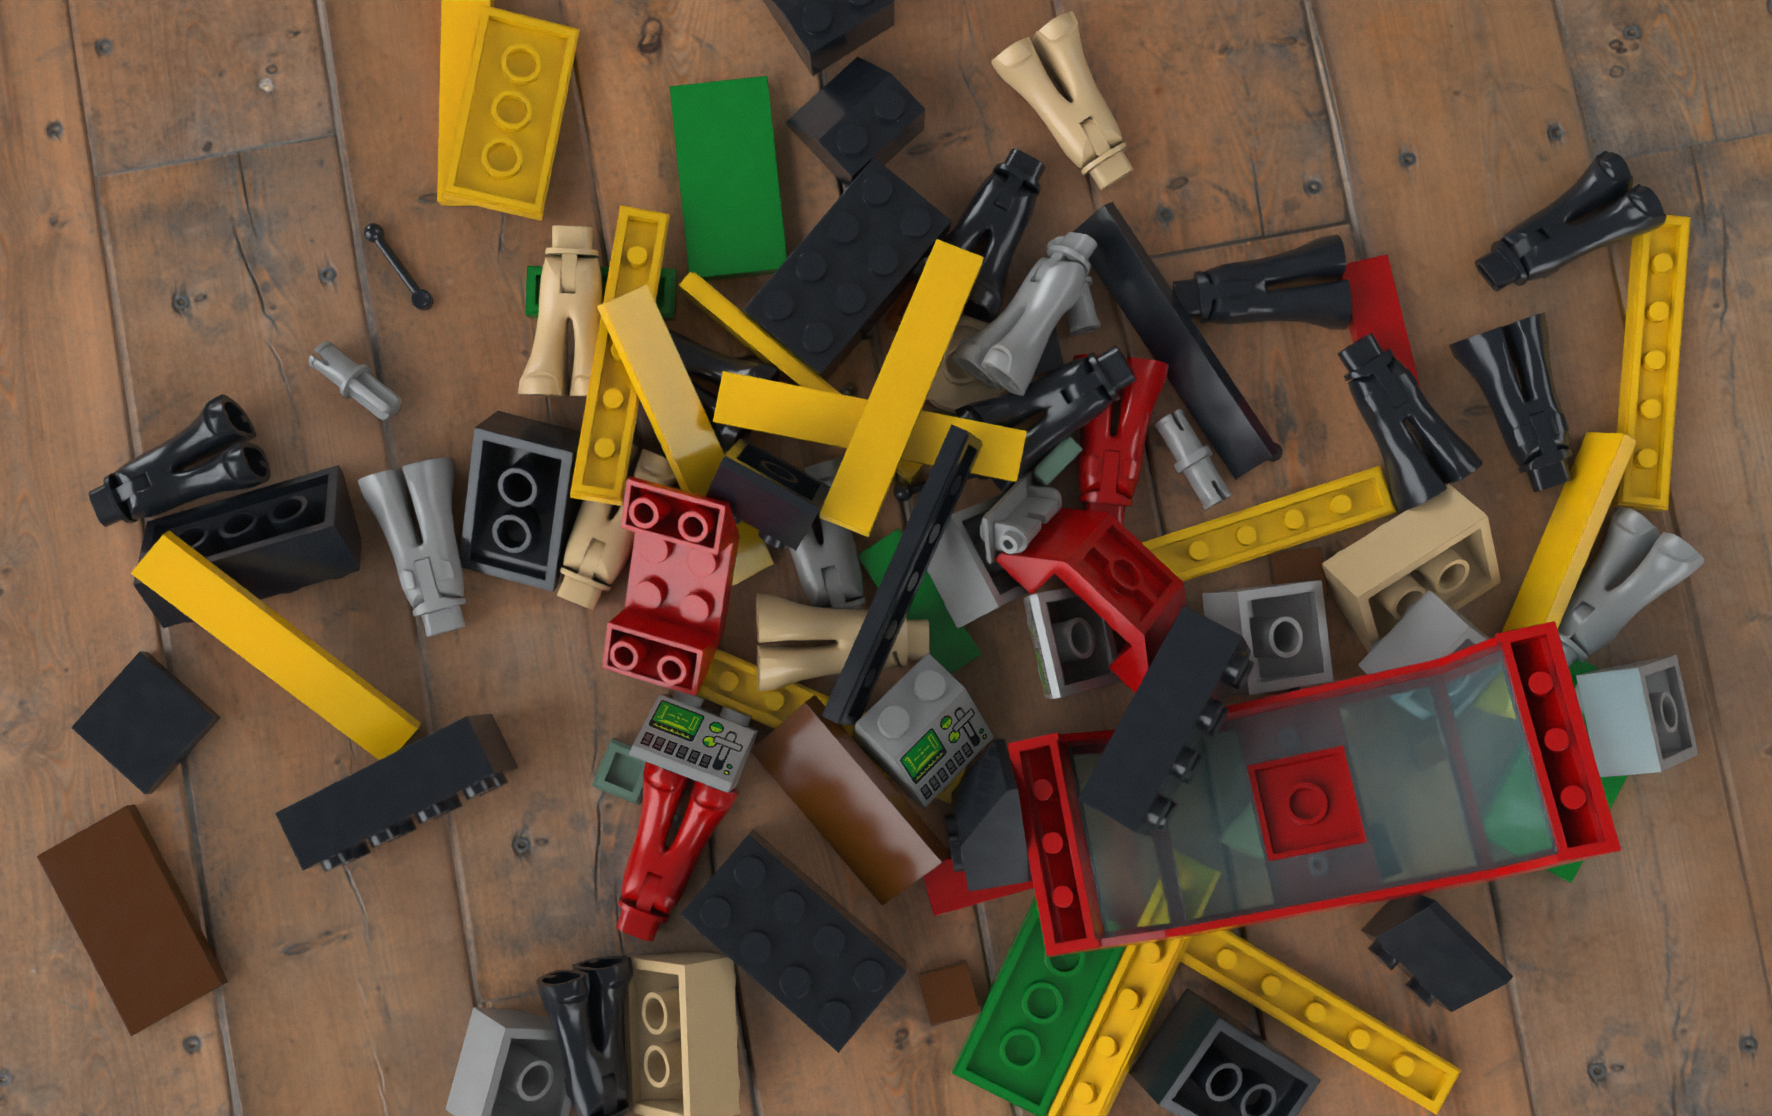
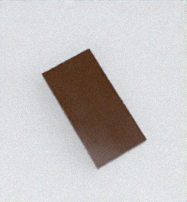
[751,694,951,906]
[37,804,228,1036]

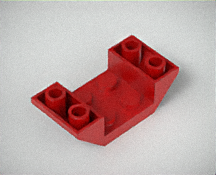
[602,476,740,696]
[995,508,1187,693]

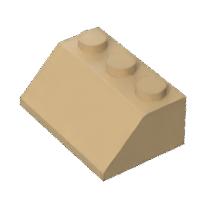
[1322,484,1501,653]
[623,952,740,1116]

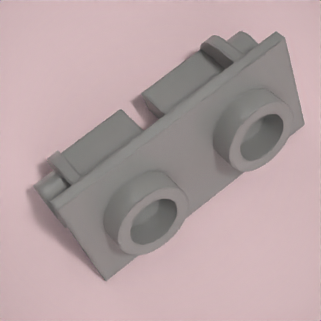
[980,471,1062,564]

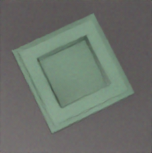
[1032,437,1083,487]
[592,738,646,805]

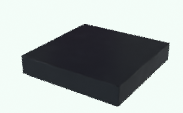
[71,651,221,794]

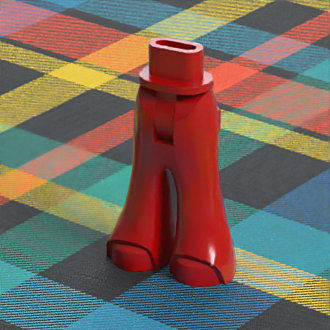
[1073,354,1169,526]
[616,762,739,942]

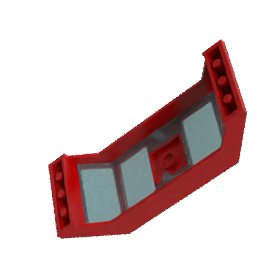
[1007,621,1621,957]

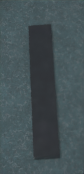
[1073,202,1280,480]
[822,424,983,725]

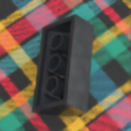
[133,465,361,628]

